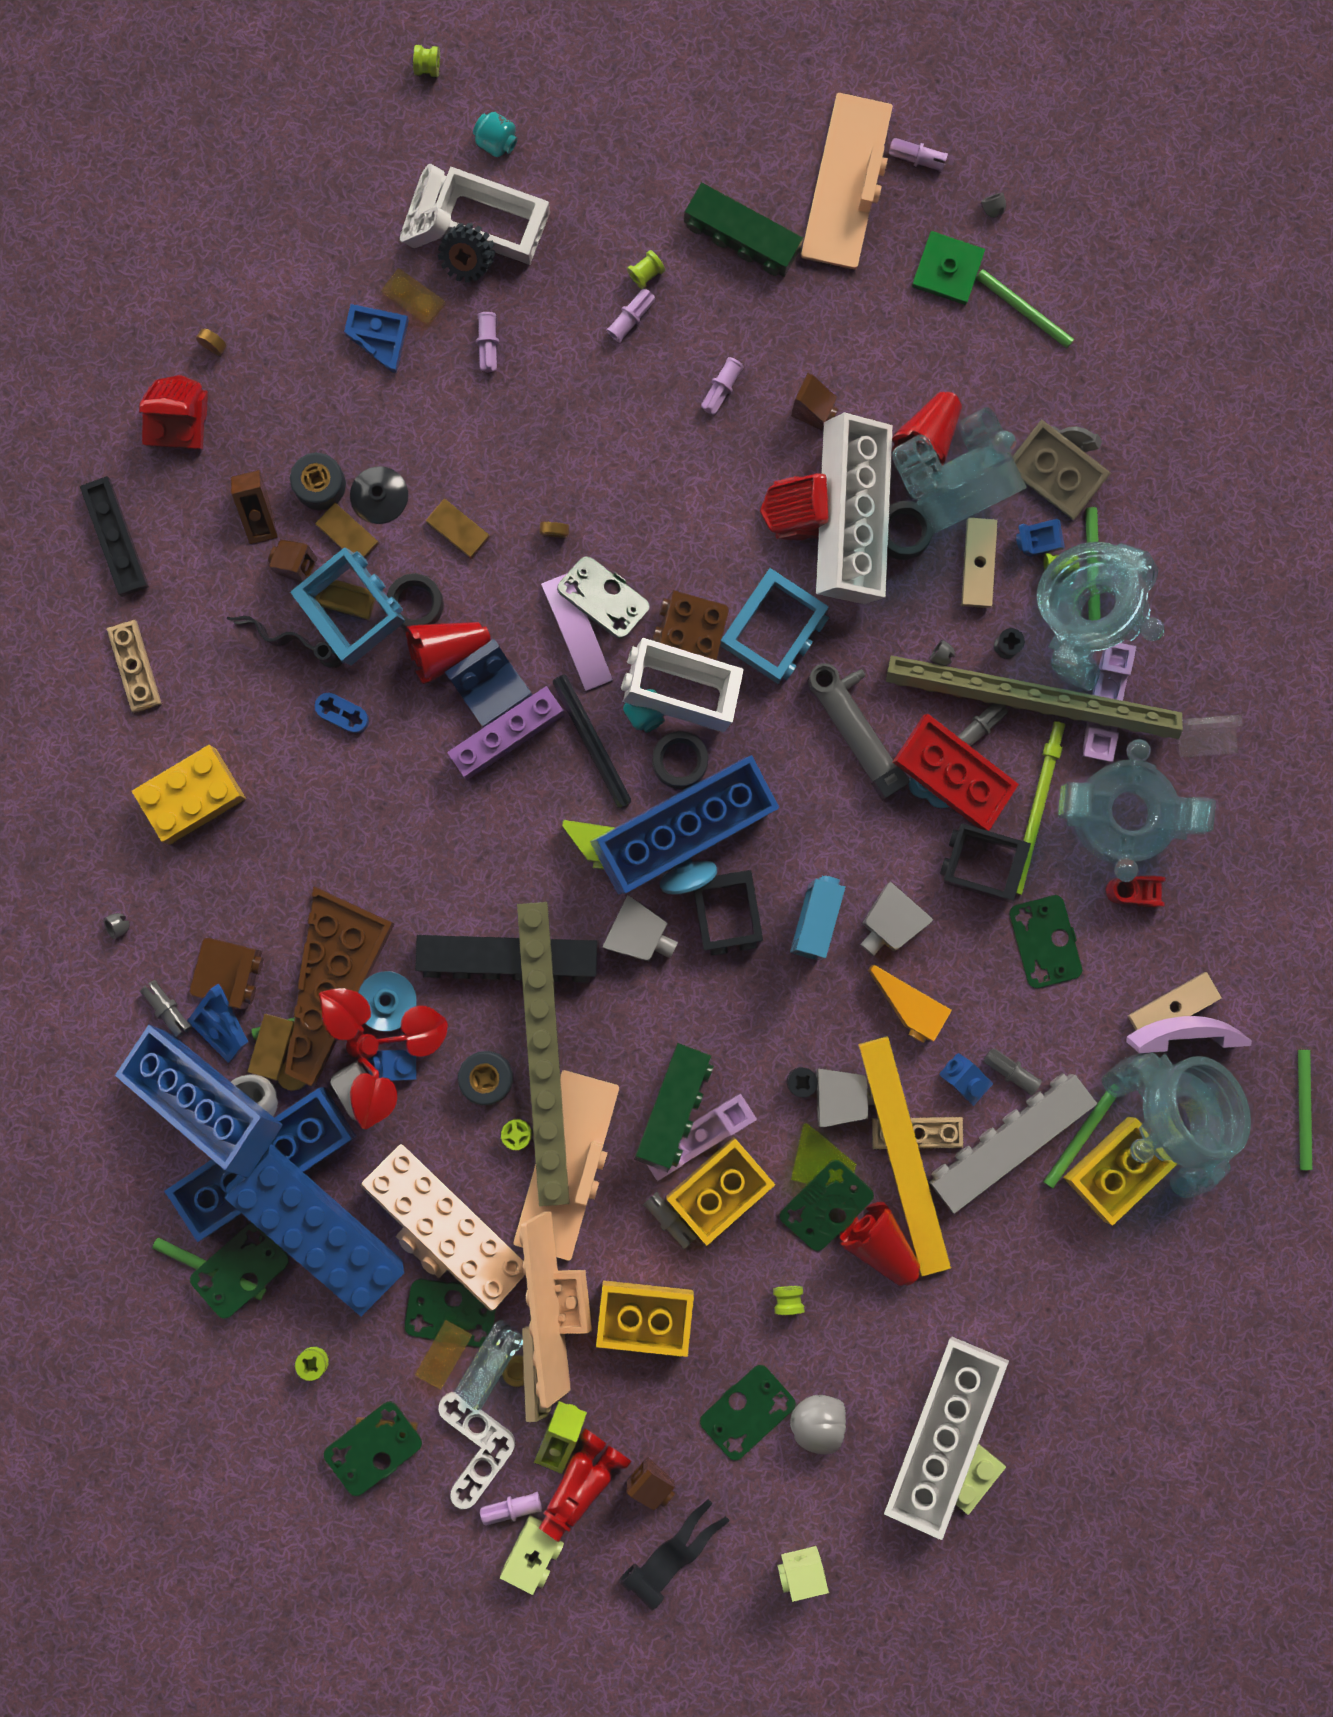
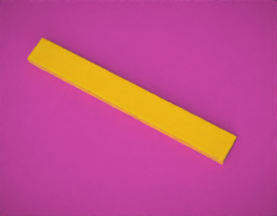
[858,1037,951,1276]

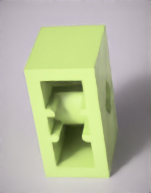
[500,1515,564,1595]
[777,1546,829,1602]

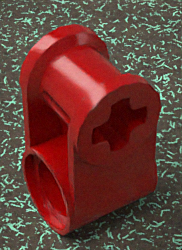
[1106,876,1166,907]

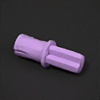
[889,138,948,172]
[606,289,655,343]
[476,312,499,373]
[701,357,744,415]
[480,1492,542,1525]

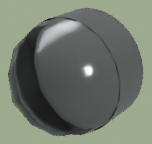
[981,193,1006,218]
[930,640,955,666]
[103,913,130,939]

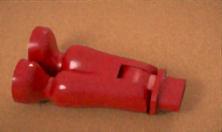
[539,1428,632,1542]

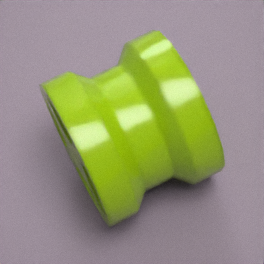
[413,45,440,77]
[501,1119,532,1150]
[773,1286,805,1315]
[295,1347,329,1381]

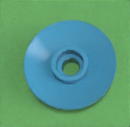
[659,859,718,894]
[358,971,416,1031]

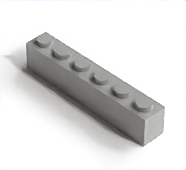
[929,1073,1097,1214]

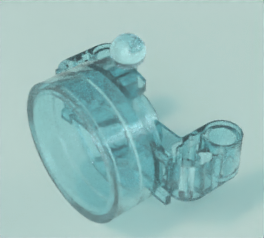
[893,407,1027,534]
[1037,542,1165,691]
[1058,739,1216,882]
[1102,1052,1251,1198]

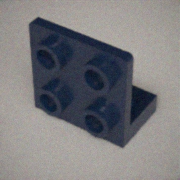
[445,639,532,728]

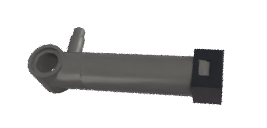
[808,664,910,801]

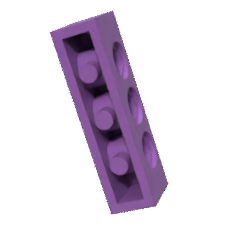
[447,686,564,781]

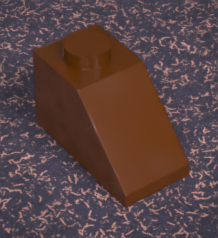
[791,373,838,431]
[231,470,278,544]
[268,539,318,583]
[627,1456,675,1511]

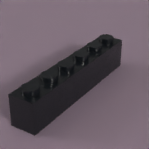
[415,935,598,983]

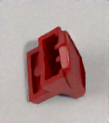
[139,375,208,449]
[760,473,828,540]

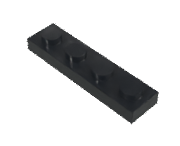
[80,476,149,597]

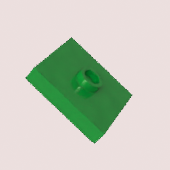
[912,231,985,305]

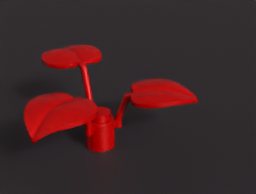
[319,989,448,1129]

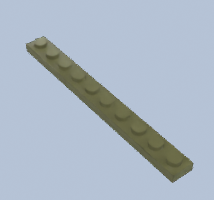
[886,655,1183,739]
[517,902,570,1206]

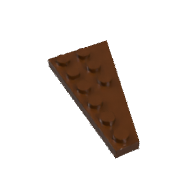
[285,886,395,1087]

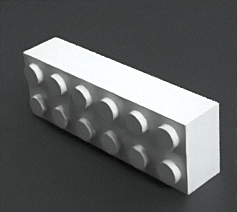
[816,412,893,604]
[884,1337,1009,1540]

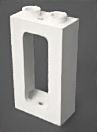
[431,166,550,265]
[621,638,743,732]

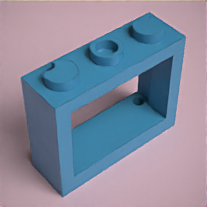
[290,547,405,665]
[720,568,829,684]
[790,875,845,961]

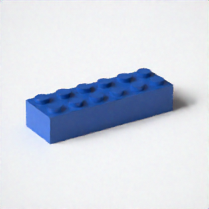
[590,755,780,895]
[115,1025,283,1178]
[164,1087,357,1242]
[225,1144,404,1316]

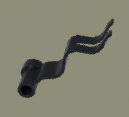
[227,616,343,668]
[619,1499,730,1611]

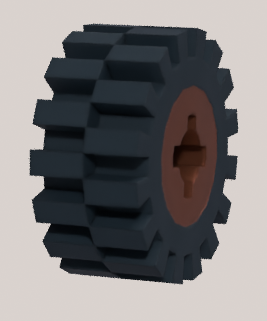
[438,223,495,283]

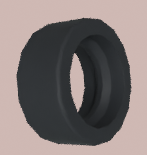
[887,501,934,560]
[387,573,444,630]
[652,731,709,789]

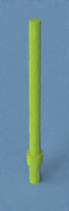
[1016,721,1065,895]

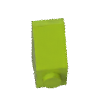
[562,820,614,870]
[534,1401,587,1474]

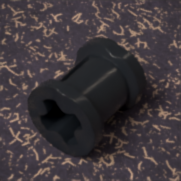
[994,628,1025,659]

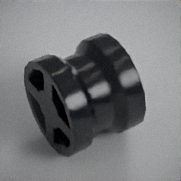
[786,1067,818,1098]

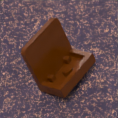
[652,590,729,660]
[190,938,264,1009]

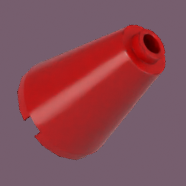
[892,392,962,475]
[405,622,491,684]
[840,1202,920,1286]

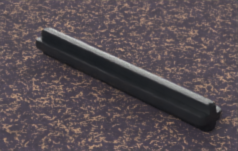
[553,674,631,808]

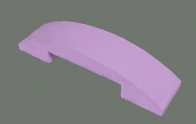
[541,574,613,691]
[1083,640,1136,762]
[1126,1016,1252,1053]
[647,1094,757,1181]

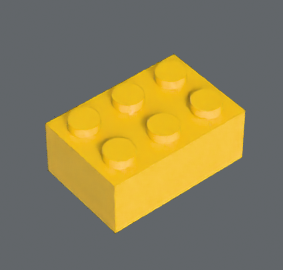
[132,745,246,845]
[1063,1117,1178,1226]
[666,1137,775,1246]
[596,1280,694,1357]

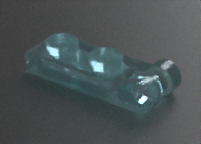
[454,1320,523,1410]

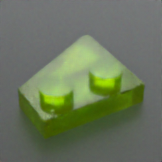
[790,1123,856,1185]

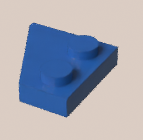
[344,304,409,373]
[187,984,248,1063]

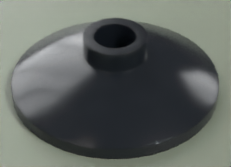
[350,466,408,524]

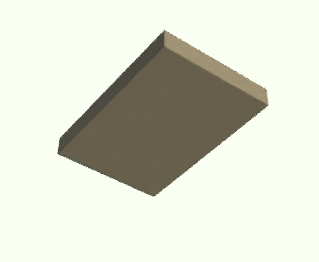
[1005,419,1111,520]

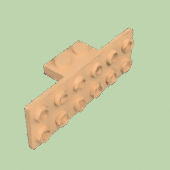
[801,93,893,270]
[513,1070,619,1261]
[361,1145,524,1311]
[519,1211,592,1408]

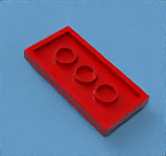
[892,713,1019,831]

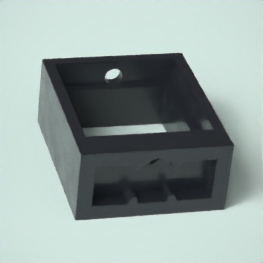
[940,823,1031,904]
[693,870,763,956]

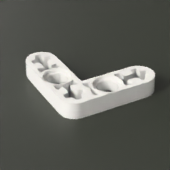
[400,164,451,248]
[439,1392,515,1509]

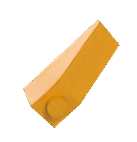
[868,965,952,1043]

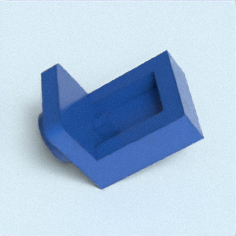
[1016,519,1065,557]
[368,1050,416,1081]
[939,1053,993,1106]

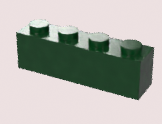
[684,182,803,277]
[634,1043,714,1173]

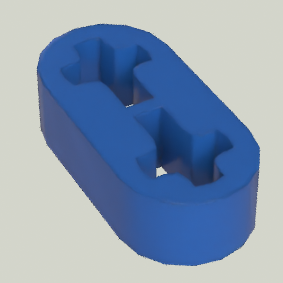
[315,693,369,734]

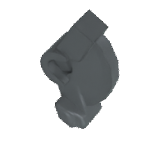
[1052,426,1102,452]

